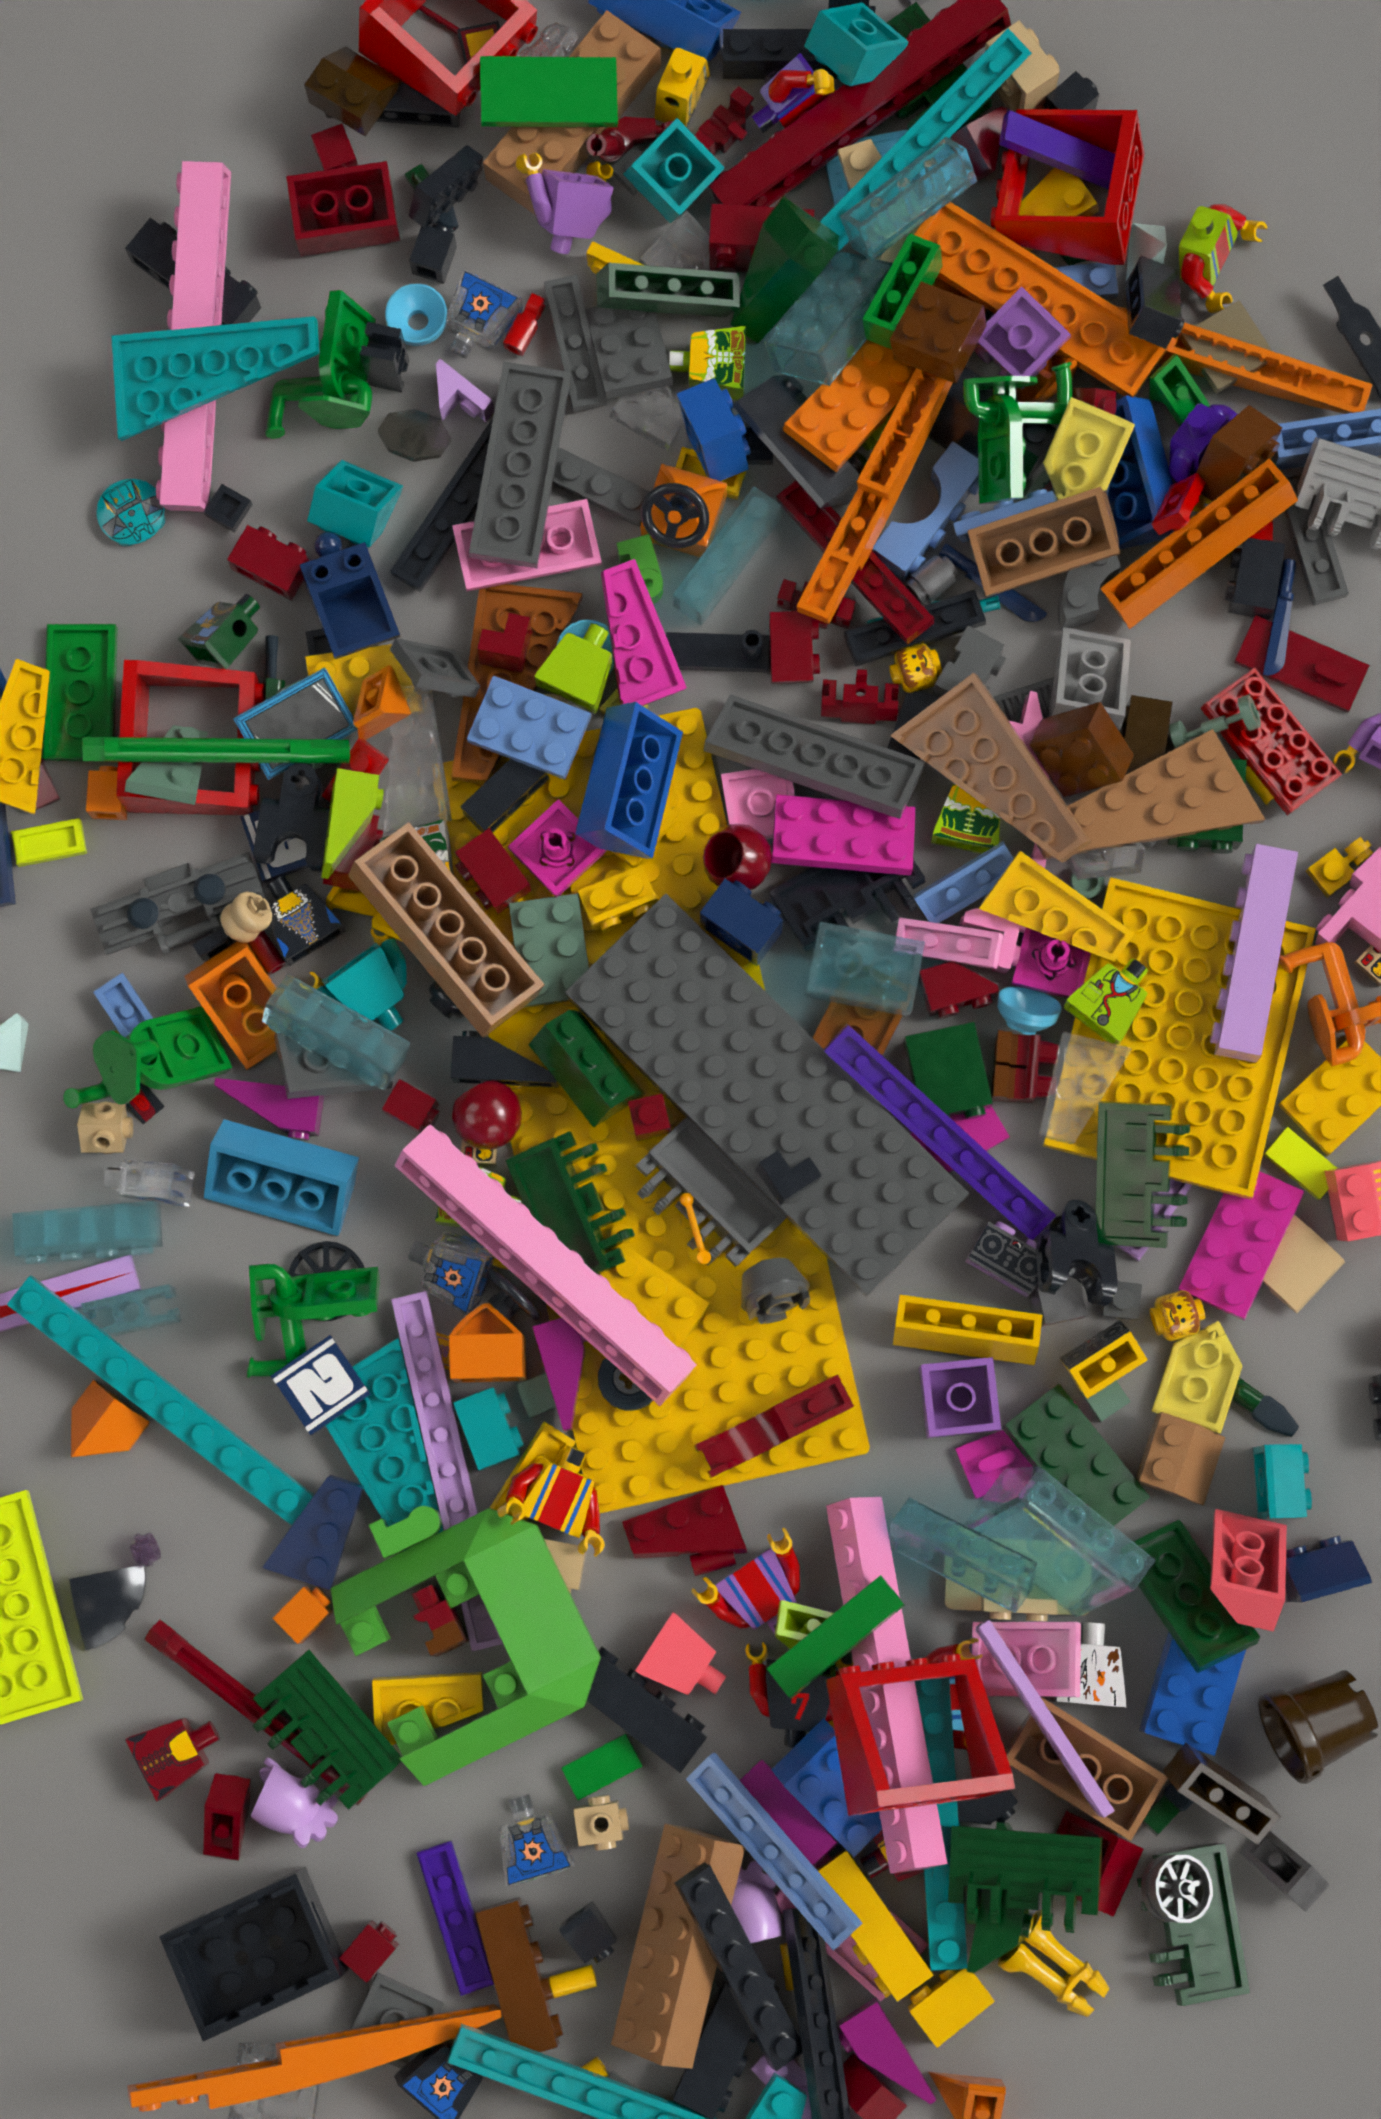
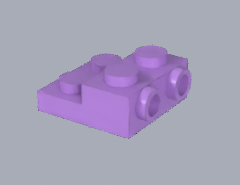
[974,286,1071,390]

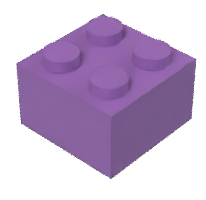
[919,1357,1001,1439]

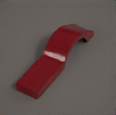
[694,1374,854,1478]

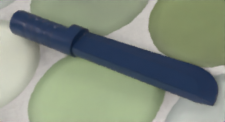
[939,543,1048,622]
[1263,559,1297,676]

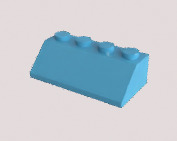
[204,1119,359,1236]

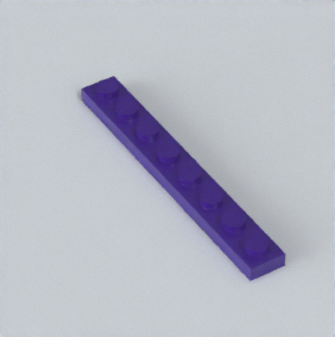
[823,1024,1056,1240]

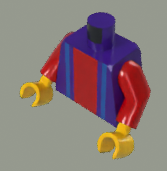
[751,53,834,133]

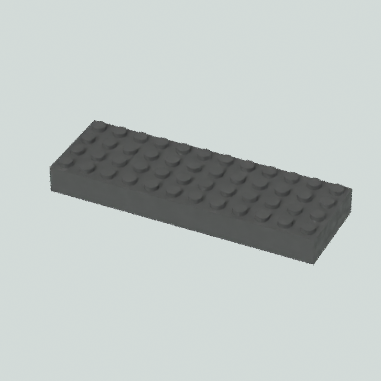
[565,894,969,1298]

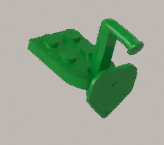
[265,290,376,439]
[963,362,1072,504]
[63,1006,233,1109]
[246,1264,380,1378]

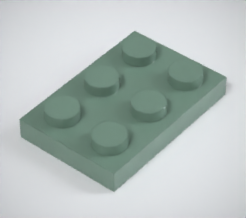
[509,893,589,1008]

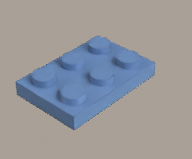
[467,676,591,780]

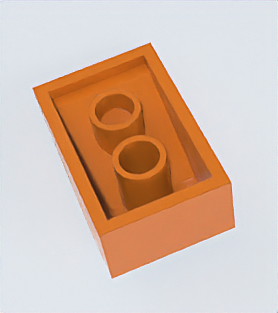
[184,941,303,1070]

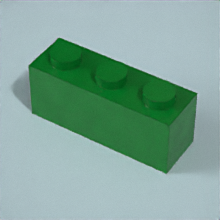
[863,233,943,350]

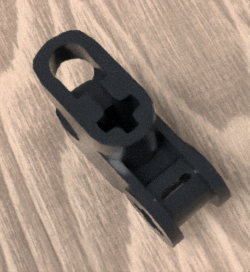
[253,763,330,872]
[1036,1200,1118,1307]

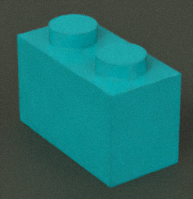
[453,1387,524,1471]

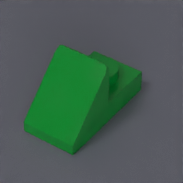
[1149,354,1210,427]

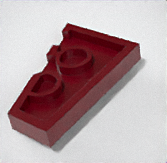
[622,1485,748,1559]

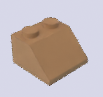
[1136,1412,1225,1506]

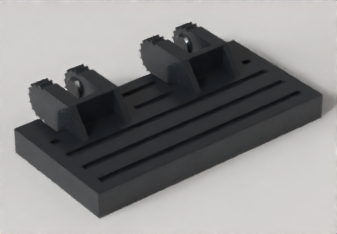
[769,859,926,957]

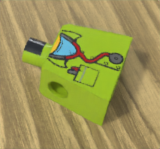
[1063,958,1148,1049]

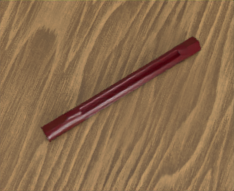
[144,1619,368,1806]

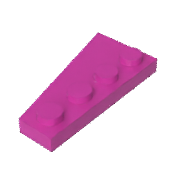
[601,559,687,706]

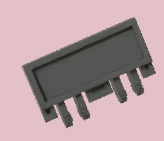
[635,1117,787,1267]

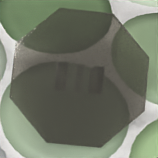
[378,409,451,462]

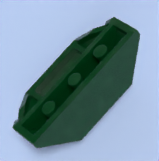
[966,1821,1034,1974]

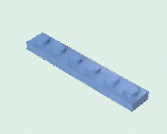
[686,1752,863,1951]

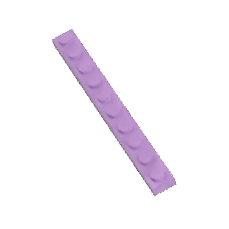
[391,1291,503,1651]

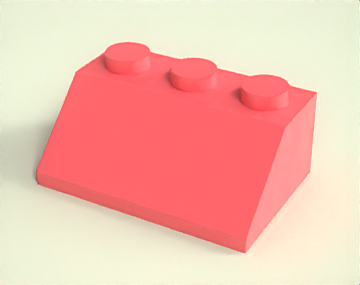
[1210,1509,1287,1632]

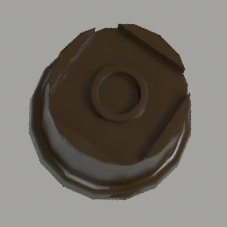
[1258,1670,1378,1784]

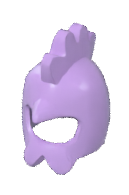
[250,1757,338,1848]
[731,1861,782,1944]

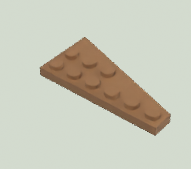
[890,673,1091,863]
[1036,729,1265,859]

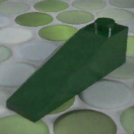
[730,196,839,344]

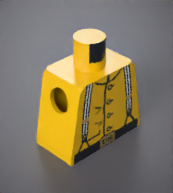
[655,48,710,128]

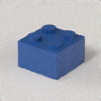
[677,378,751,481]

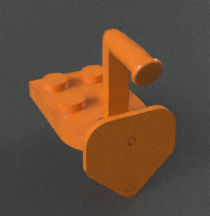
[1279,942,1381,1067]

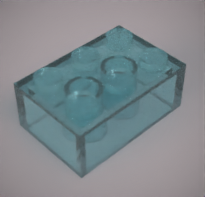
[804,922,925,1016]

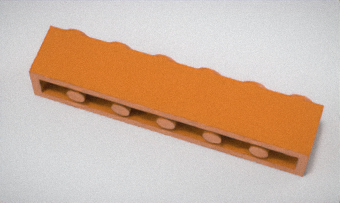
[1100,458,1298,629]

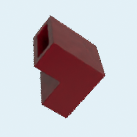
[477,613,532,673]

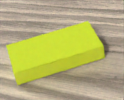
[11,818,87,867]
[1263,1127,1337,1200]

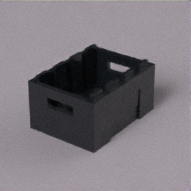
[159,1866,349,2042]

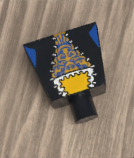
[267,876,346,966]

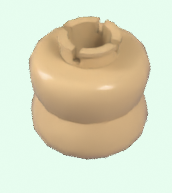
[220,891,272,943]

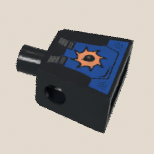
[394,2041,483,2119]

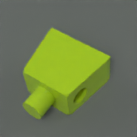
[535,623,612,714]

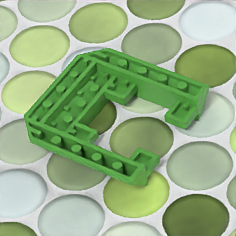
[331,1508,601,1786]

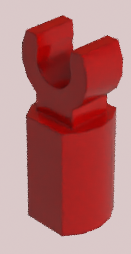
[503,293,546,356]

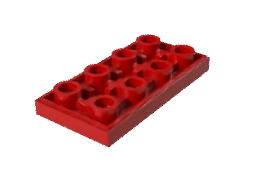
[1200,668,1342,816]

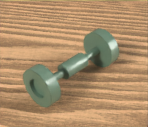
[1169,695,1261,749]

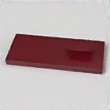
[1234,615,1370,713]

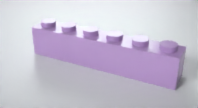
[1210,844,1298,1063]

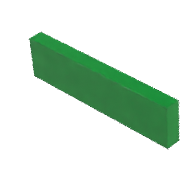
[767,1575,905,1699]

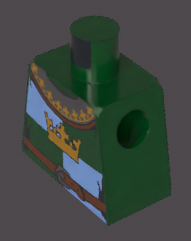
[178,594,260,669]

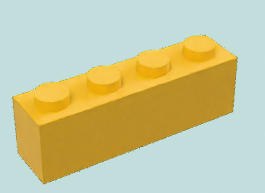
[892,1294,1043,1365]
[816,1849,933,2002]

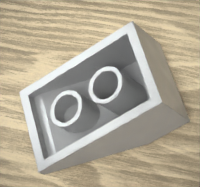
[1048,627,1131,732]

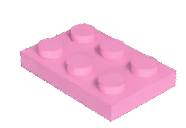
[972,1622,1081,1697]

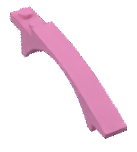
[959,691,1050,974]
[1315,846,1381,953]

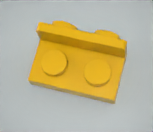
[577,865,658,932]

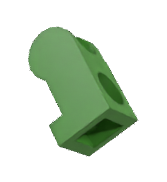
[616,534,663,604]
[369,1506,442,1558]

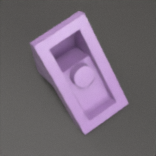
[436,359,494,422]

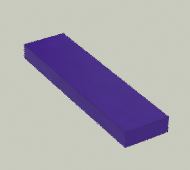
[999,110,1115,190]
[416,1840,494,1996]

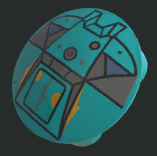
[96,479,166,547]

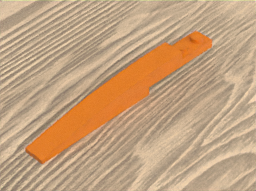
[1112,304,1373,414]
[796,368,953,624]
[127,2004,502,2112]

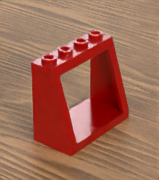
[358,0,538,116]
[990,109,1145,265]
[116,660,264,815]
[826,1654,1015,1816]

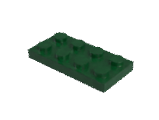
[1002,1384,1150,1543]
[1117,1519,1261,1673]

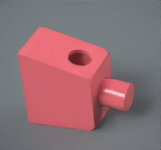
[635,1612,727,1695]

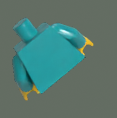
[299,928,407,1032]

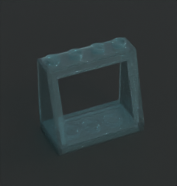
[962,1467,1156,1617]

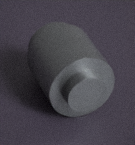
[905,555,957,605]

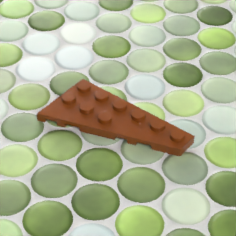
[451,584,583,784]

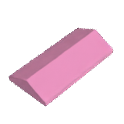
[452,499,602,592]

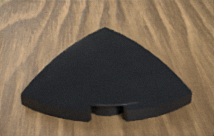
[69,1564,146,1650]

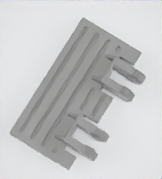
[1293,437,1381,550]

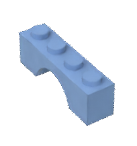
[872,441,979,582]

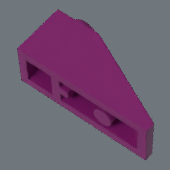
[214,1078,324,1141]
[532,1318,587,1432]
[838,1997,937,2104]

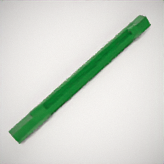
[82,737,350,763]

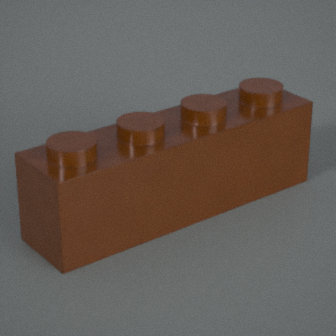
[475,1897,564,2052]

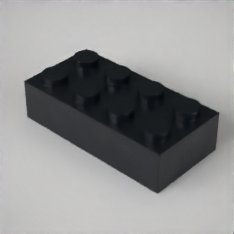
[409,145,484,228]

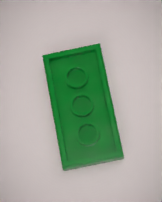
[480,56,618,127]
[42,624,118,761]

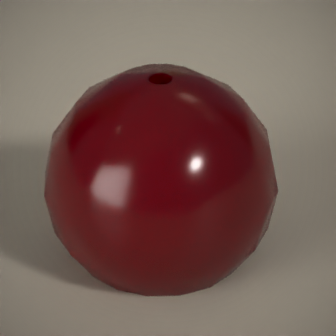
[703,824,772,890]
[452,1080,522,1150]

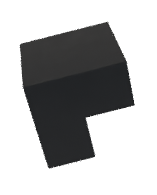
[756,1150,822,1206]

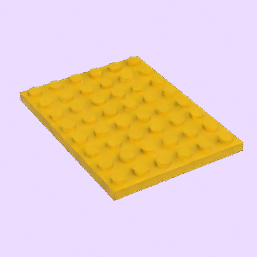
[1043,877,1316,1200]

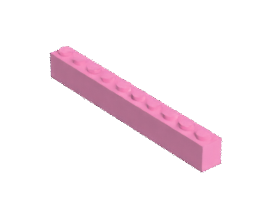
[156,161,231,512]
[395,1124,697,1406]
[826,1497,947,1873]

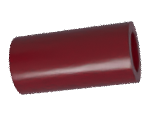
[248,931,286,975]
[689,1552,737,1577]

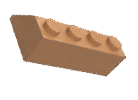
[967,486,1120,597]
[1005,1697,1168,1841]

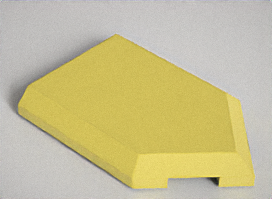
[1043,397,1135,500]
[1152,1321,1243,1434]

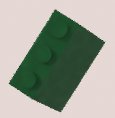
[528,1010,645,1128]

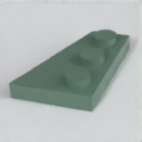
[124,725,208,805]

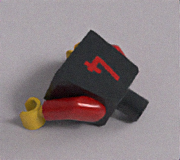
[745,1642,854,1748]

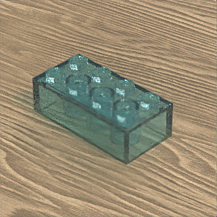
[764,251,893,386]

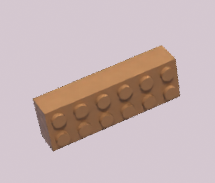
[483,10,661,216]
[348,822,545,1038]
[611,1823,745,2069]

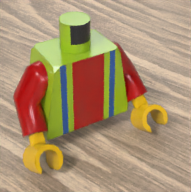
[1179,204,1268,314]

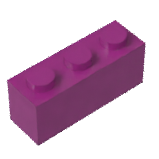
[739,1759,839,1867]

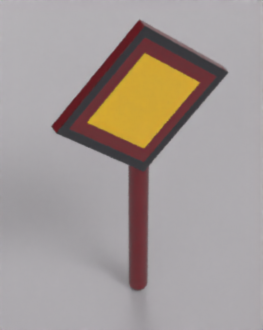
[418,5,500,64]

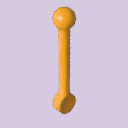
[680,1193,711,1265]

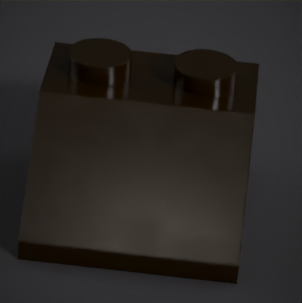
[304,46,402,137]

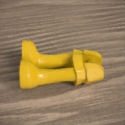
[997,1910,1110,2017]

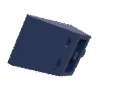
[300,532,401,659]

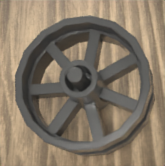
[1141,1855,1213,1923]

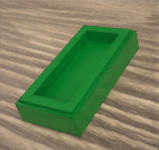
[561,1733,643,1801]

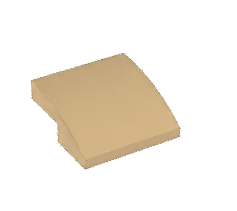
[1263,1215,1345,1313]

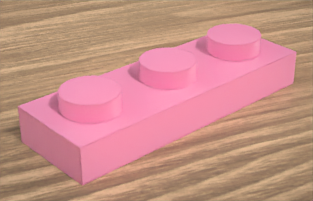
[893,917,1003,969]

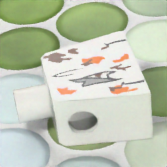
[1053,1622,1126,1707]

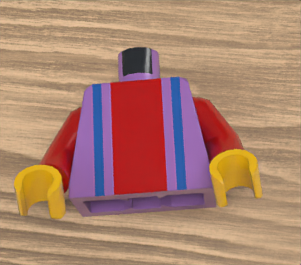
[691,1528,800,1635]

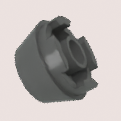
[741,1258,811,1324]

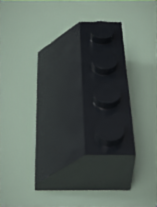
[928,366,1057,483]
[732,375,867,508]

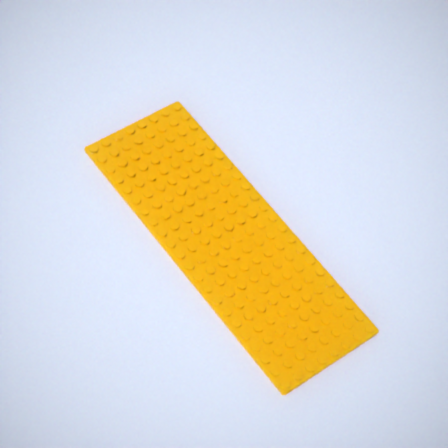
[431,708,870,1514]

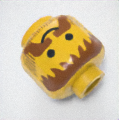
[889,644,942,693]
[1150,1290,1205,1341]

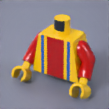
[497,1445,605,1557]

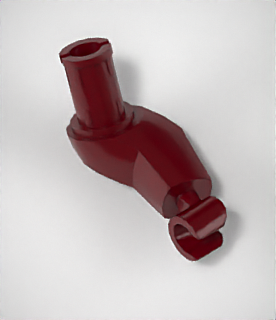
[586,116,673,162]

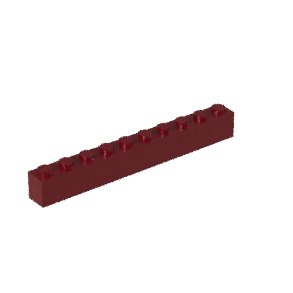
[709,0,1011,207]

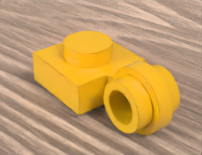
[1306,837,1374,898]

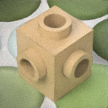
[77,1102,133,1154]
[573,1795,629,1851]

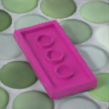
[771,795,916,876]
[1178,1171,1304,1321]

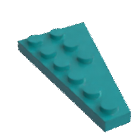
[111,316,320,441]

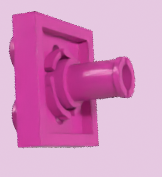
[508,799,607,898]
[1011,927,1091,999]

